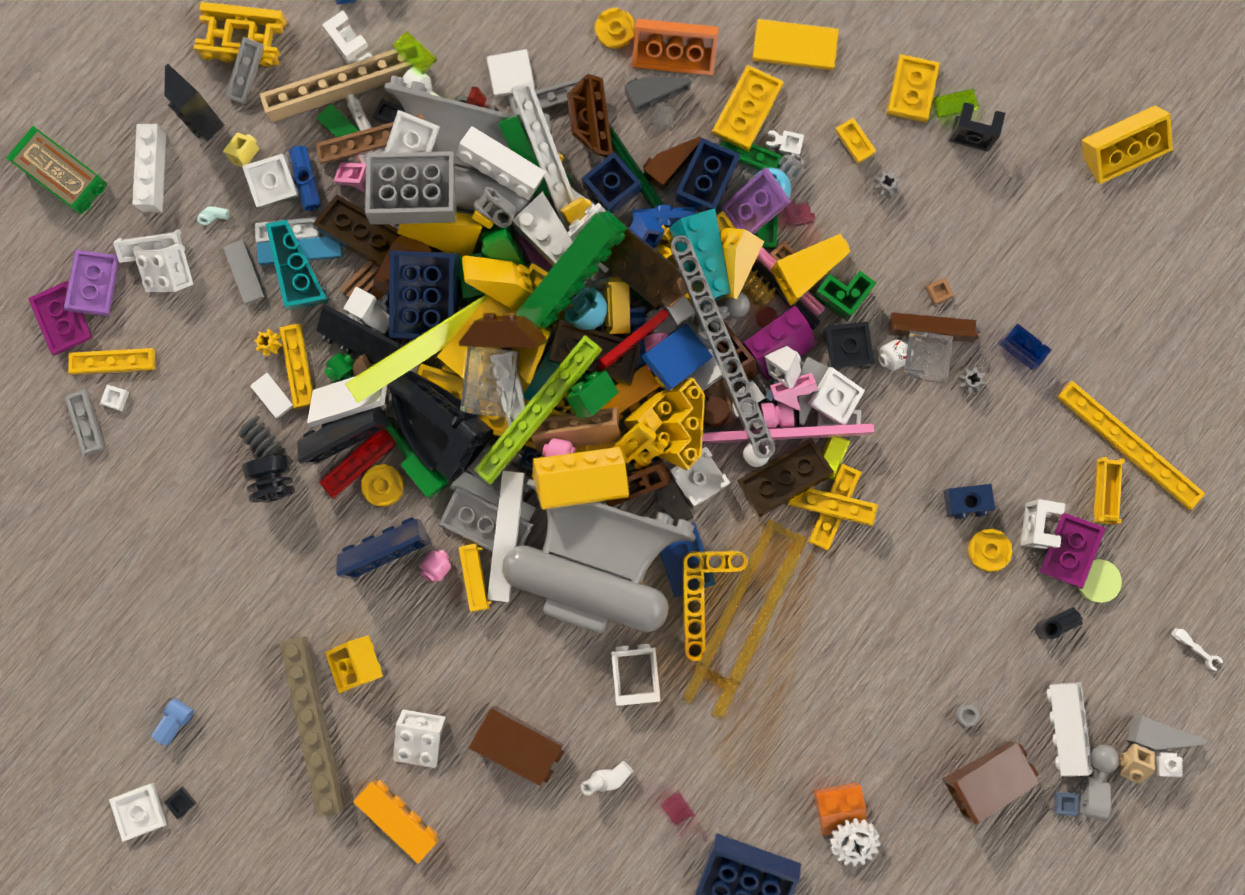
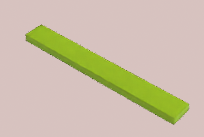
[473,335,603,484]

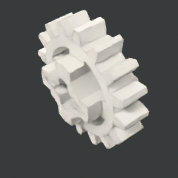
[830,818,880,866]

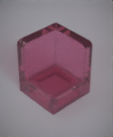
[784,201,816,228]
[661,790,695,825]

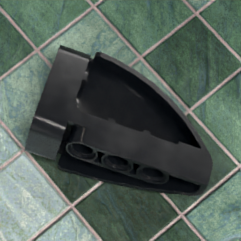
[390,370,494,483]

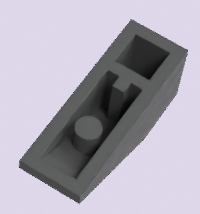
[625,77,692,115]

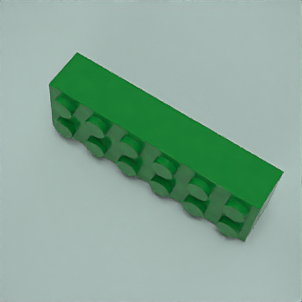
[516,211,628,329]

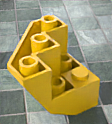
[623,378,705,470]

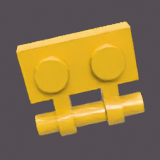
[612,422,668,469]

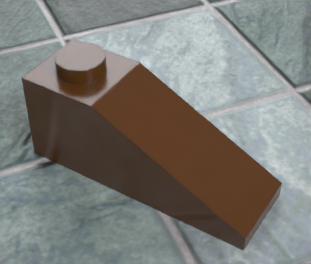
[643,136,702,192]
[708,320,759,385]
[605,459,671,507]

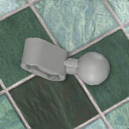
[698,292,750,349]
[1080,745,1120,821]

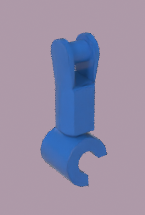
[630,307,646,367]

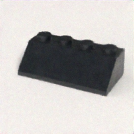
[164,64,225,142]
[317,304,402,364]
[297,406,389,464]

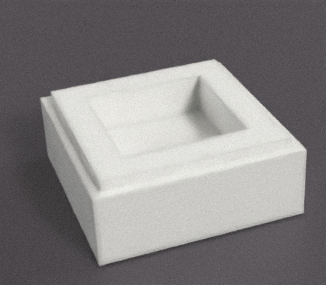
[100,385,129,412]

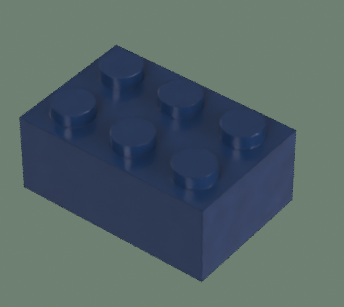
[675,138,740,212]

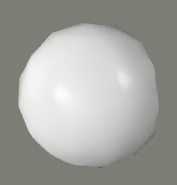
[743,443,770,467]

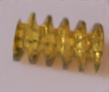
[741,270,776,311]

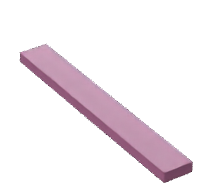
[702,424,874,444]

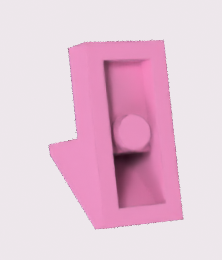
[333,163,366,193]
[770,373,818,410]

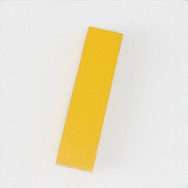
[279,323,313,410]
[68,348,155,375]
[808,464,862,551]
[788,488,878,527]

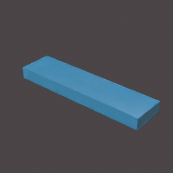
[257,237,343,265]

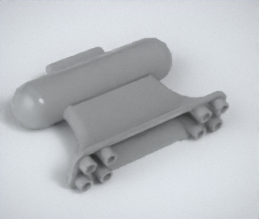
[378,76,552,223]
[502,479,696,633]

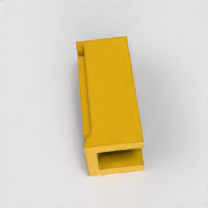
[602,277,631,334]

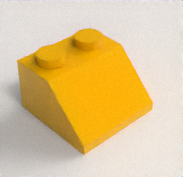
[325,635,383,693]

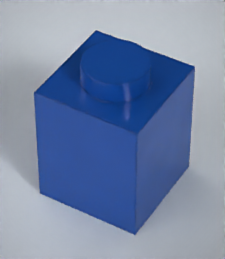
[629,214,665,249]

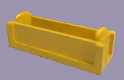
[1093,457,1125,525]
[459,544,492,612]

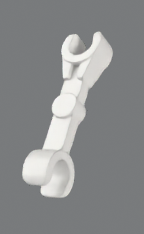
[1171,628,1223,671]

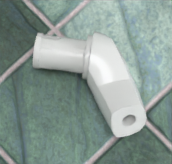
[581,761,633,796]

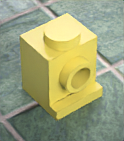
[223,132,260,168]

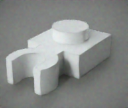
[765,131,804,156]

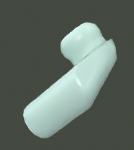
[197,206,229,225]

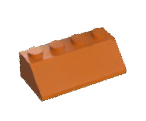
[632,19,719,75]

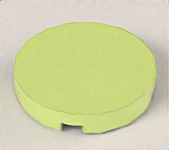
[1079,559,1122,603]

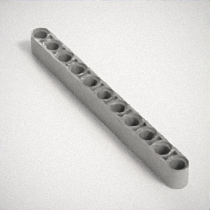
[671,236,775,459]

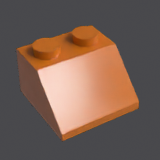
[813,783,866,836]

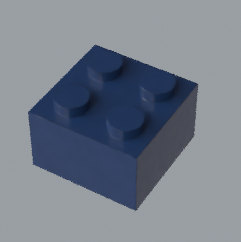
[582,152,641,214]

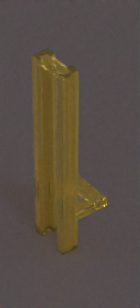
[681,519,808,720]

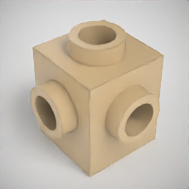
[1119,744,1155,784]

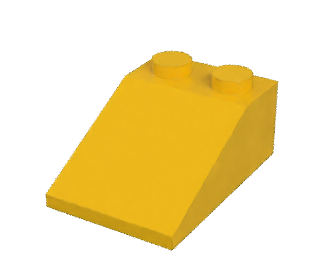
[720,228,764,299]
[462,256,533,312]
[512,326,553,383]

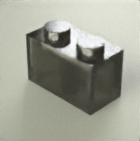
[653,479,694,527]

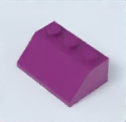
[743,306,818,381]

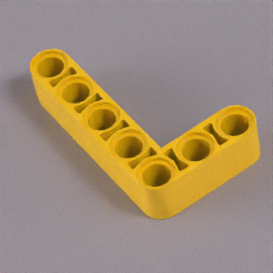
[682,551,748,661]

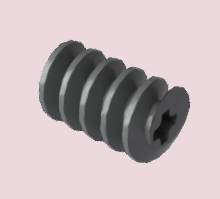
[239,416,285,458]

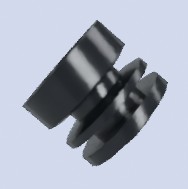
[242,455,295,503]

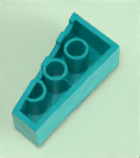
[669,208,731,306]
[266,220,328,311]

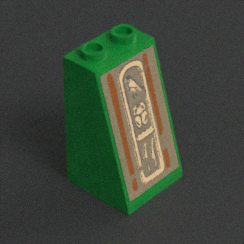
[6,126,108,215]

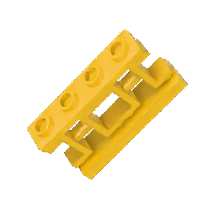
[193,2,287,67]

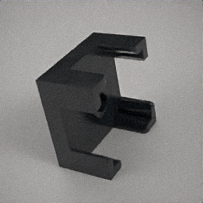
[949,102,1006,152]
[822,322,874,372]

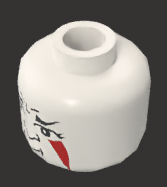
[878,339,912,370]

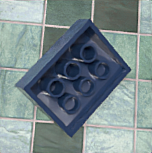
[389,251,460,339]
[336,517,431,579]
[695,833,801,895]

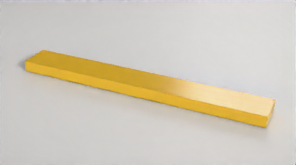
[1056,381,1205,510]

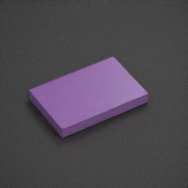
[721,168,791,234]
[64,249,119,317]

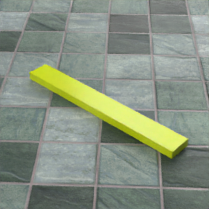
[345,294,489,403]

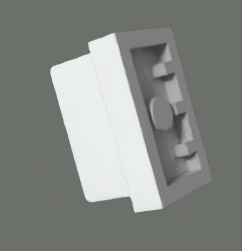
[134,244,193,292]
[393,710,446,768]

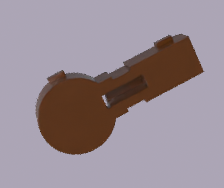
[703,390,730,427]

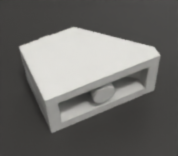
[764,346,801,389]

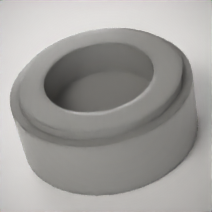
[956,704,980,727]

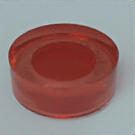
[756,307,777,328]

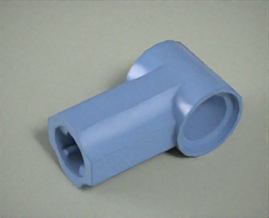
[151,698,194,746]

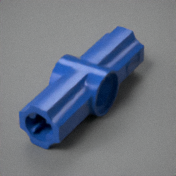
[289,146,321,211]
[633,205,696,228]

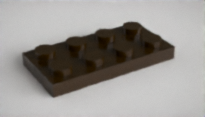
[313,195,401,267]
[601,220,683,307]
[548,319,642,386]
[737,438,834,518]

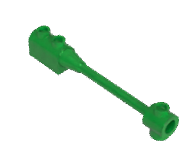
[324,353,449,499]

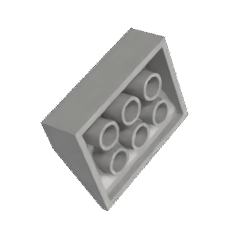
[365,151,456,224]

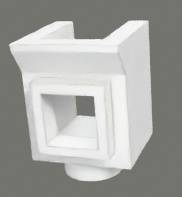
[1153,751,1182,777]

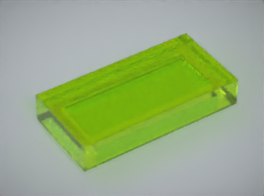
[392,31,437,75]
[932,88,979,119]

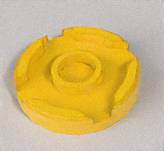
[595,8,635,49]
[361,464,405,507]
[968,529,1013,572]

